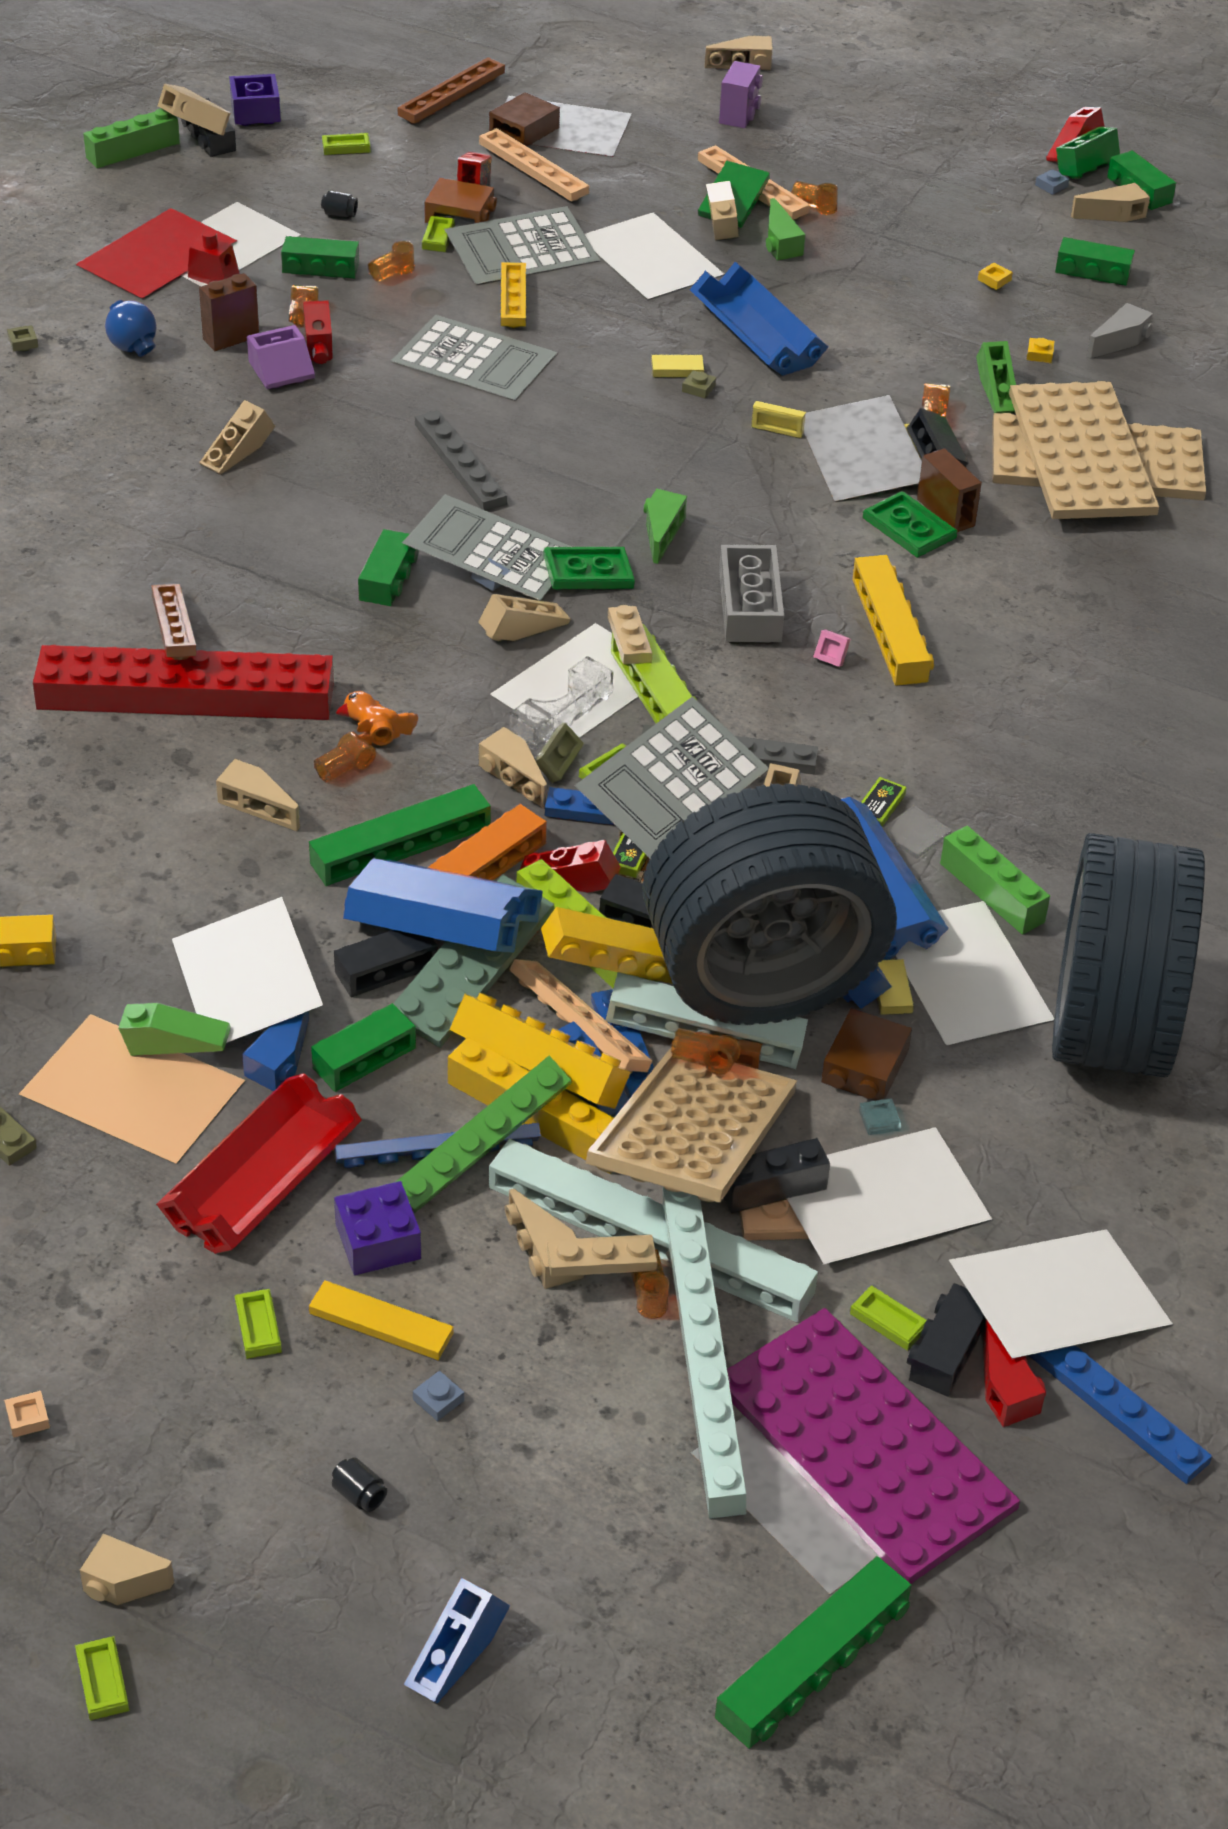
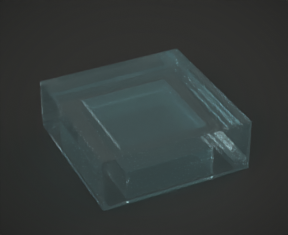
[859,1098,901,1135]

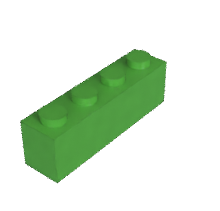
[83,108,180,168]
[940,825,1050,935]

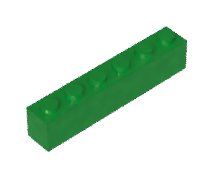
[309,784,491,886]
[715,1556,912,1749]

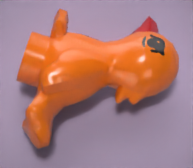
[336,691,419,746]

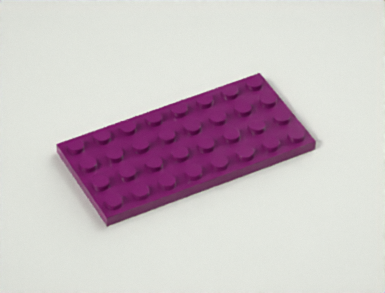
[727,1308,1020,1584]

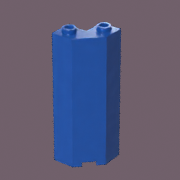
[690,262,829,376]
[841,797,949,960]
[343,858,543,953]

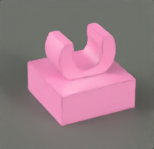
[814,630,851,667]

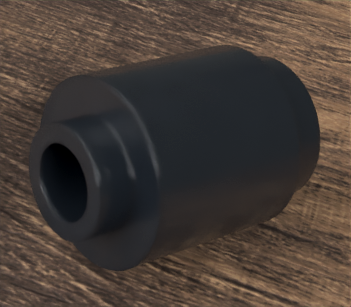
[321,190,358,218]
[332,1457,387,1512]

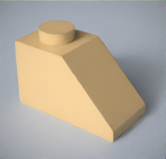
[80,1534,174,1605]

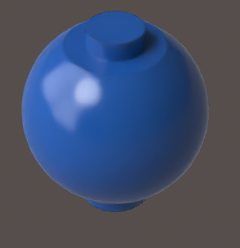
[105,300,157,357]

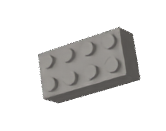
[719,545,784,643]

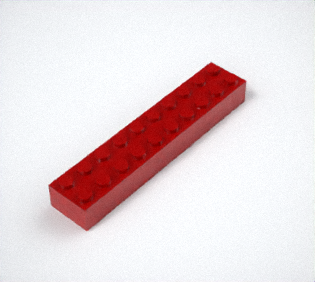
[33,645,334,720]

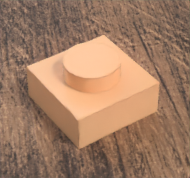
[4,1391,50,1438]

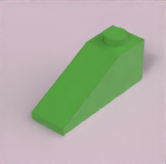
[766,198,805,261]
[976,341,1016,414]
[643,488,687,564]
[118,1003,231,1056]

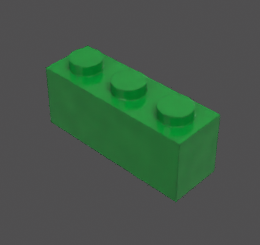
[1056,127,1120,179]
[1107,150,1176,210]
[281,236,359,279]
[1055,237,1135,286]
[358,529,419,606]
[311,1003,416,1092]

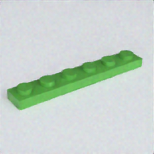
[396,1055,571,1213]

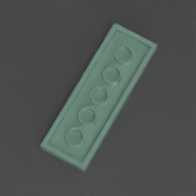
[393,875,555,1048]

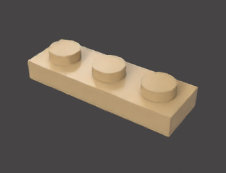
[608,605,652,664]
[546,1235,657,1277]

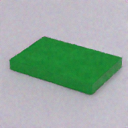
[698,161,770,228]
[862,491,958,558]
[543,547,635,589]

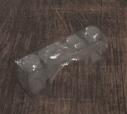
[509,656,614,751]

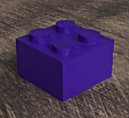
[229,74,281,126]
[334,1181,421,1276]

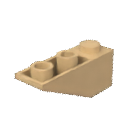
[705,36,772,70]
[158,84,231,135]
[1071,183,1150,222]
[199,400,275,475]
[479,727,547,808]
[505,1189,584,1289]

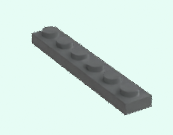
[415,410,507,511]
[642,724,818,775]

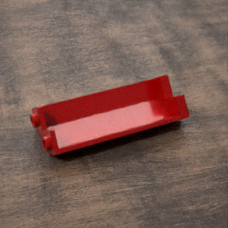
[156,1073,362,1254]

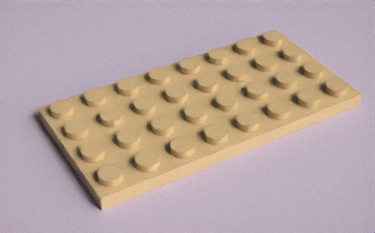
[1009,381,1159,519]
[992,413,1206,500]
[586,1046,797,1203]

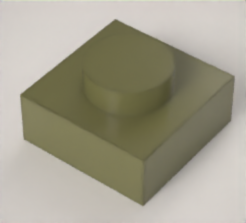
[7,325,38,352]
[682,370,716,399]

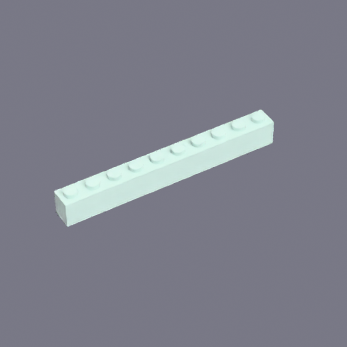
[489,1139,818,1322]
[662,1186,746,1519]

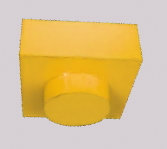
[978,263,1013,290]
[1027,338,1055,363]

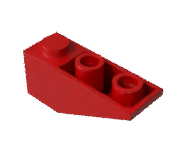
[1046,107,1105,163]
[520,840,621,893]
[983,1319,1046,1427]

